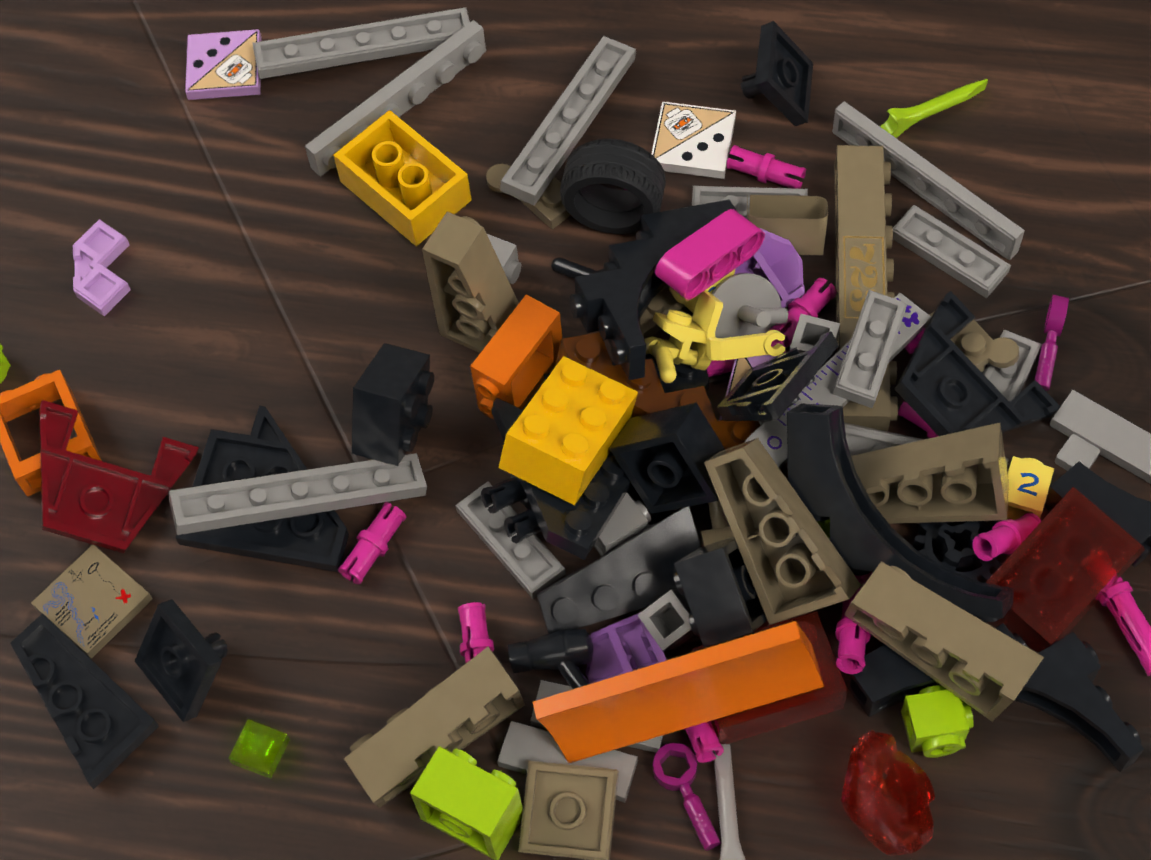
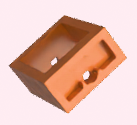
[470,294,562,419]
[0,369,102,497]

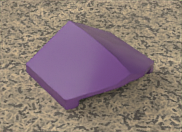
[735,228,805,308]
[586,612,667,684]

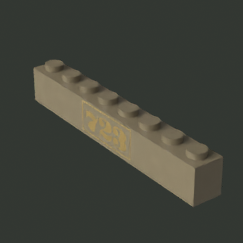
[834,145,898,432]

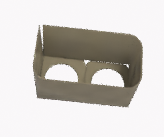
[747,195,828,256]

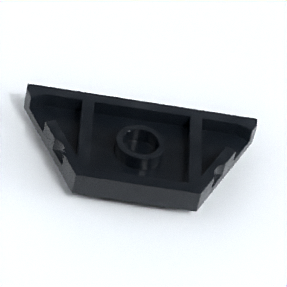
[717,331,839,421]

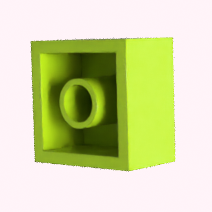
[410,746,523,860]

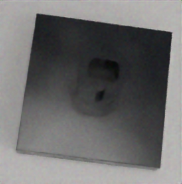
[741,21,813,127]
[135,599,228,722]

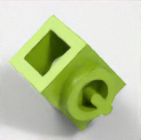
[901,685,974,758]

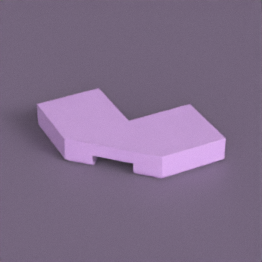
[73,219,131,316]

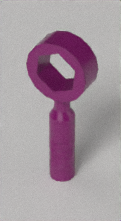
[1035,294,1069,391]
[653,743,721,851]

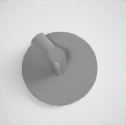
[712,273,788,338]

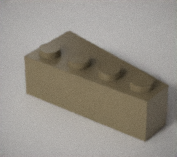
[422,211,519,353]
[851,423,1009,524]
[704,438,861,625]
[844,561,1044,721]
[344,646,525,808]

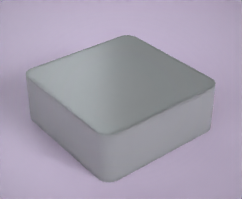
[1055,434,1100,471]

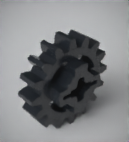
[913,520,1008,584]

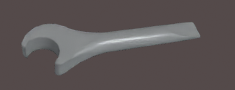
[713,744,746,860]

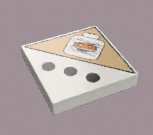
[651,102,736,179]

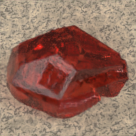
[840,730,935,855]

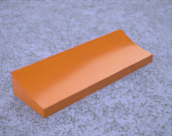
[533,621,824,763]

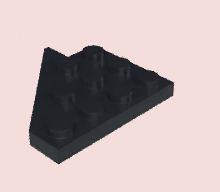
[492,398,632,560]
[176,406,349,572]

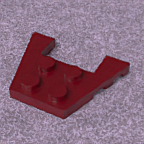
[39,400,199,553]

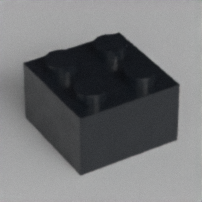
[352,343,434,466]
[609,402,726,514]
[674,537,767,648]

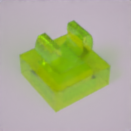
[228,719,290,779]

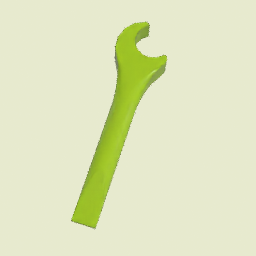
[880,79,988,138]

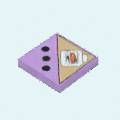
[185,29,262,100]

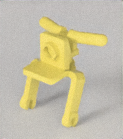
[644,291,785,383]

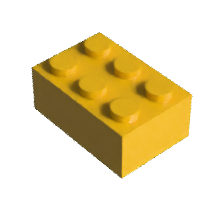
[333,110,472,246]
[498,356,638,505]

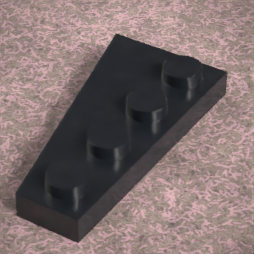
[536,507,701,634]
[10,613,159,789]

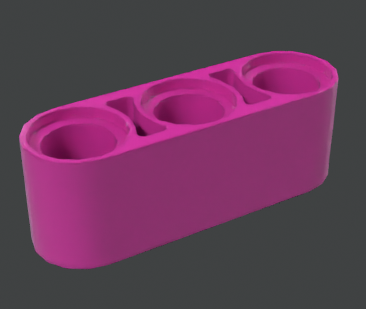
[655,209,765,300]

